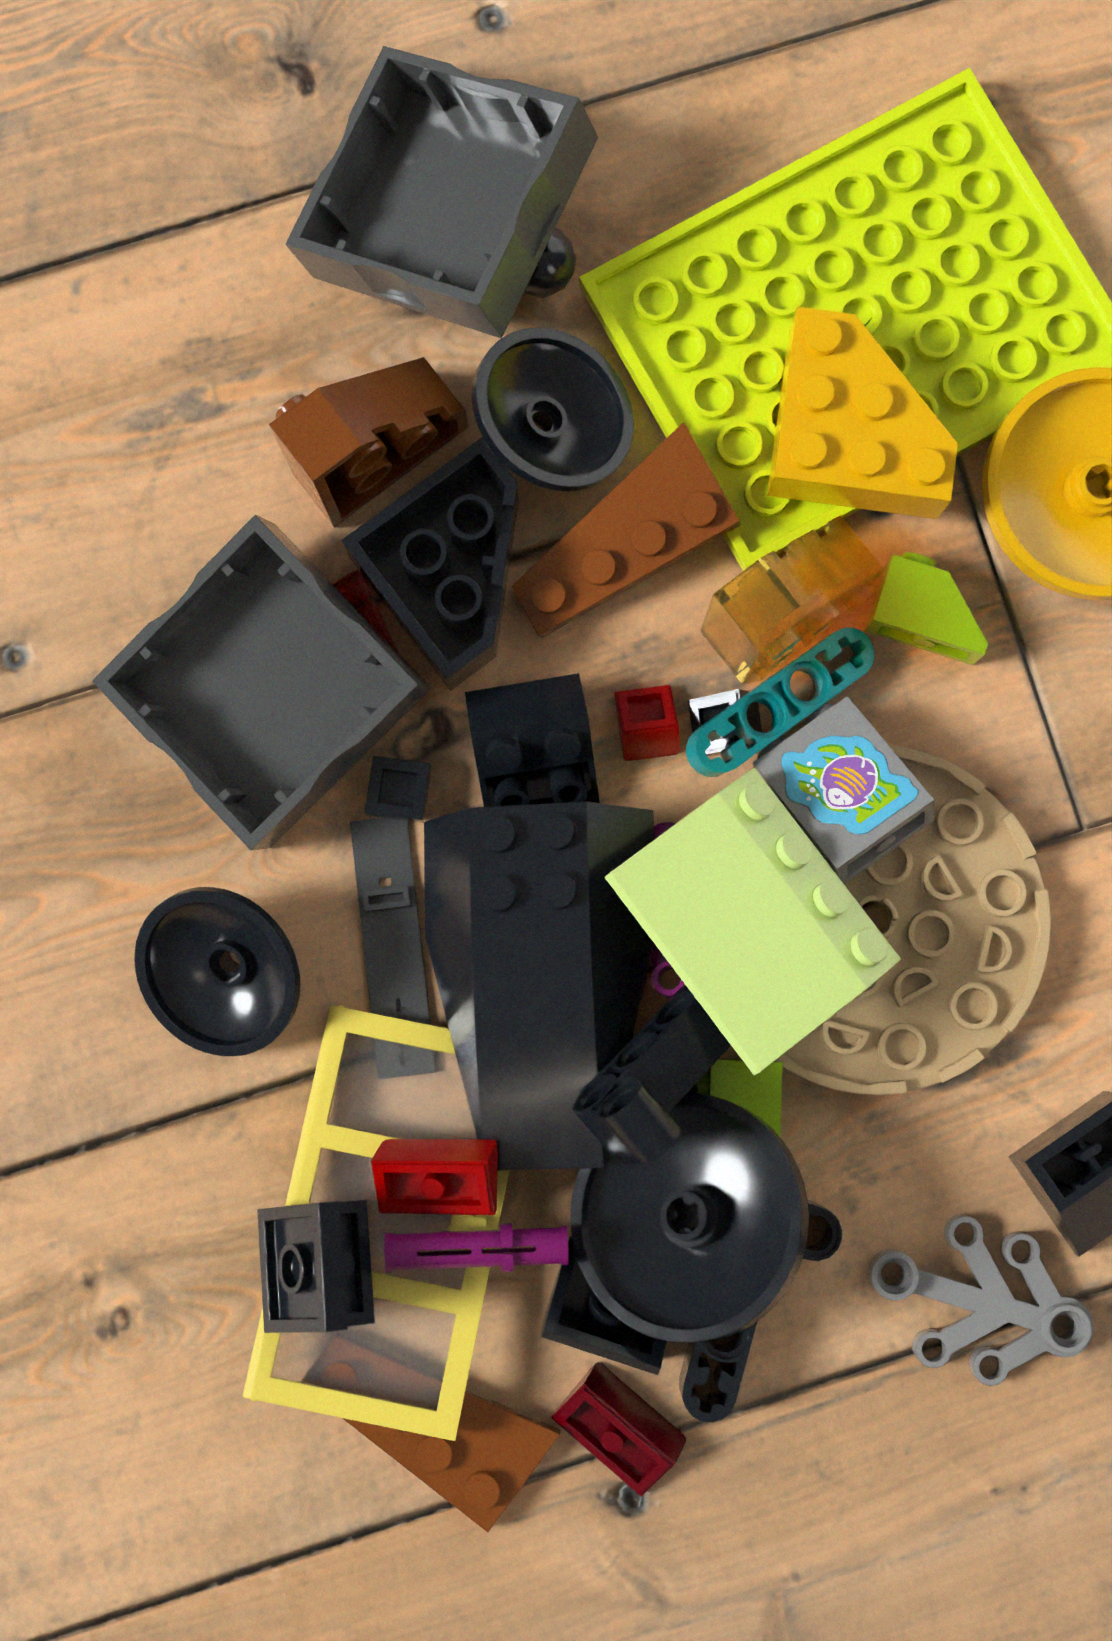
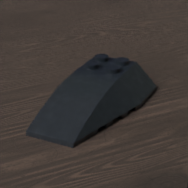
[424,802,655,1171]

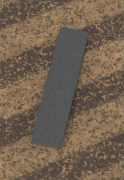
[350,818,436,1080]

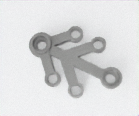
[868,1214,1094,1386]

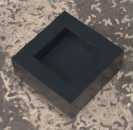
[365,756,432,823]

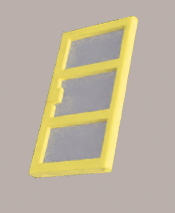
[243,1005,510,1441]

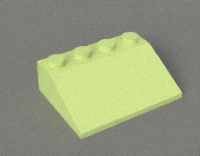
[605,768,901,1075]

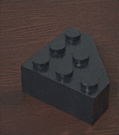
[341,437,519,691]

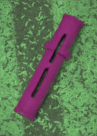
[384,1223,568,1273]

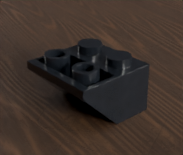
[465,673,600,807]
[1008,1091,1112,1257]

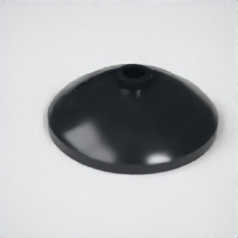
[472,328,634,491]
[134,887,301,1056]

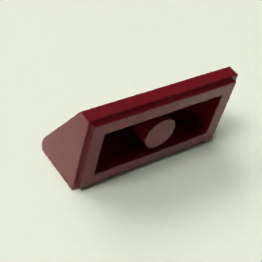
[551,1362,686,1497]

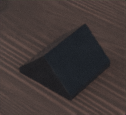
[541,1236,667,1375]

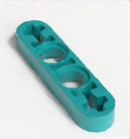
[686,627,875,777]

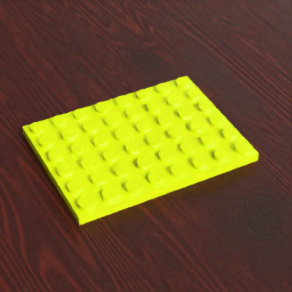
[579,68,1112,573]

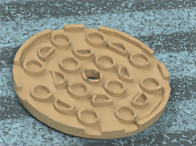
[774,745,1051,1095]

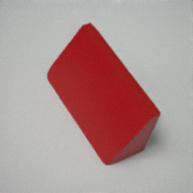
[371,1139,498,1215]

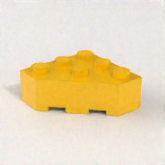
[767,306,958,519]

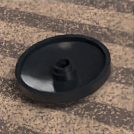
[570,1093,809,1342]

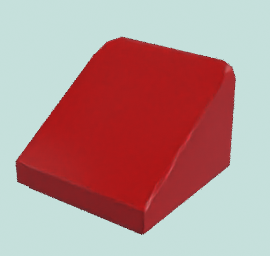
[614,684,680,761]

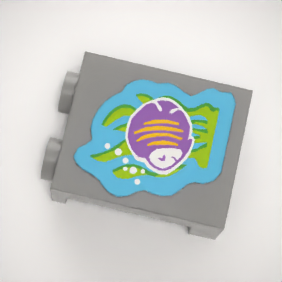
[752,696,934,884]

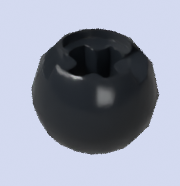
[524,228,577,298]

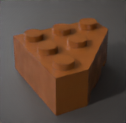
[269,357,468,528]

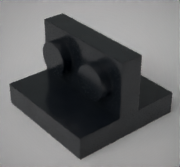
[257,1200,375,1333]

